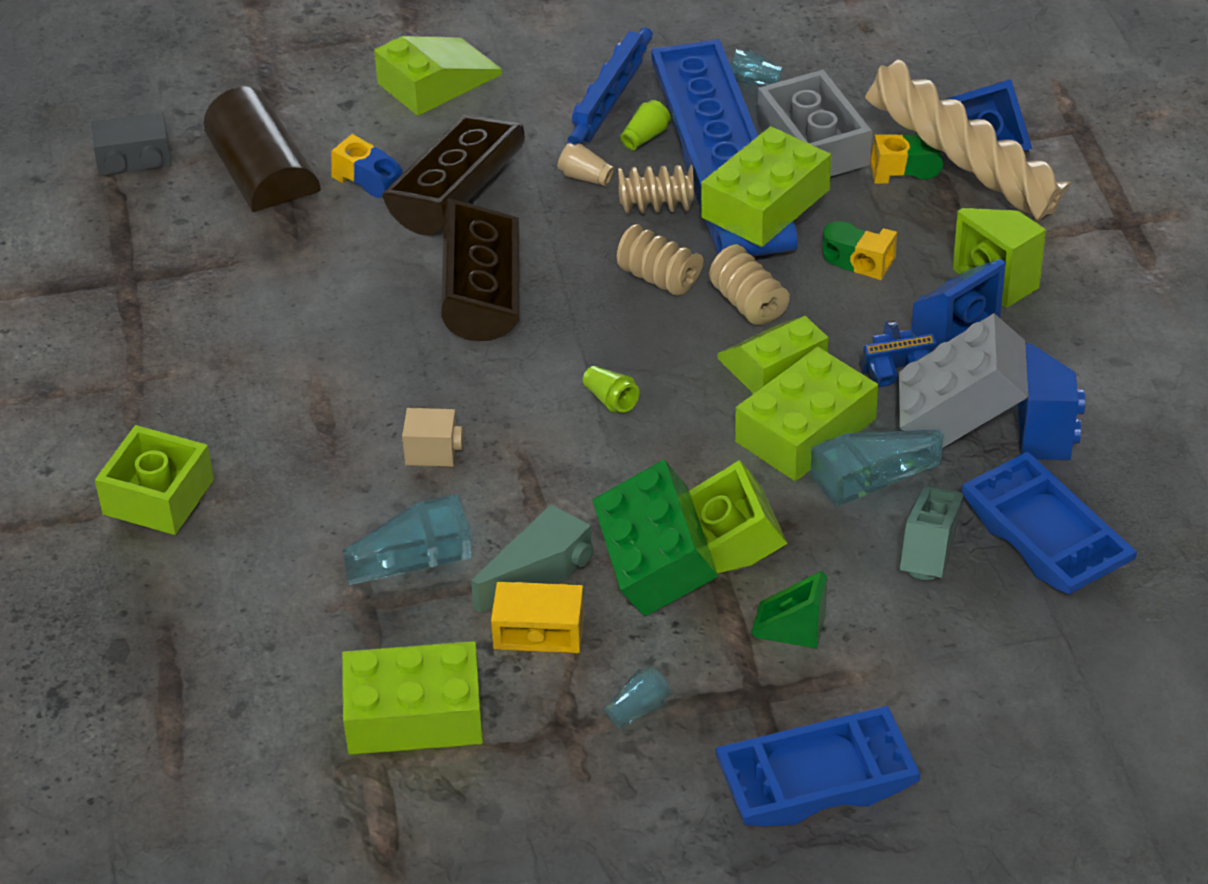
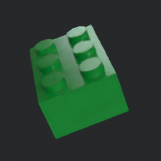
[592,459,719,617]

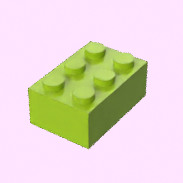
[701,126,831,247]
[735,346,878,482]
[342,641,483,755]

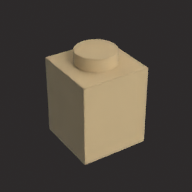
[402,408,464,467]

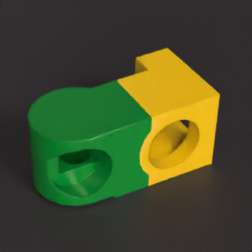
[870,134,943,184]
[822,221,897,280]

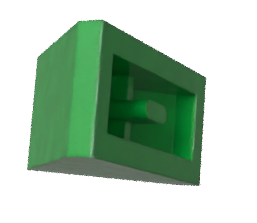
[751,571,827,649]

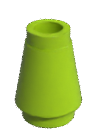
[620,100,671,151]
[583,366,640,413]

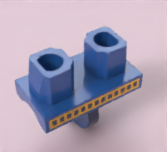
[859,321,936,388]

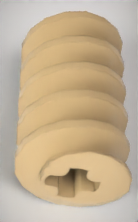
[618,165,694,214]
[617,224,704,296]
[709,244,790,325]

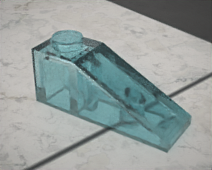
[810,430,943,507]
[343,494,472,585]

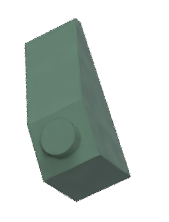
[900,486,964,580]
[471,504,593,613]

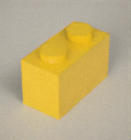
[491,582,584,653]

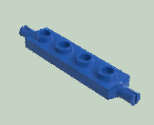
[567,27,653,145]

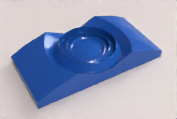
[962,451,1137,594]
[716,706,920,826]

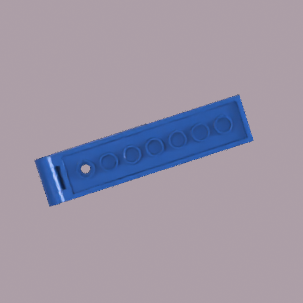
[651,39,797,257]

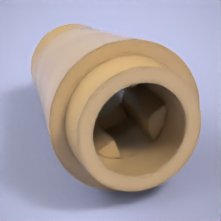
[557,143,614,187]

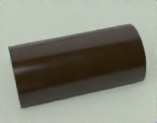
[204,87,321,212]
[382,114,525,235]
[441,198,519,341]

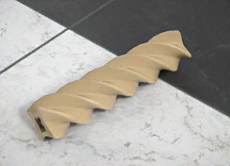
[865,59,1072,222]

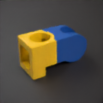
[331,134,403,198]

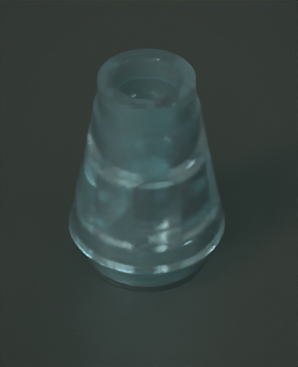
[730,48,783,85]
[604,666,672,728]

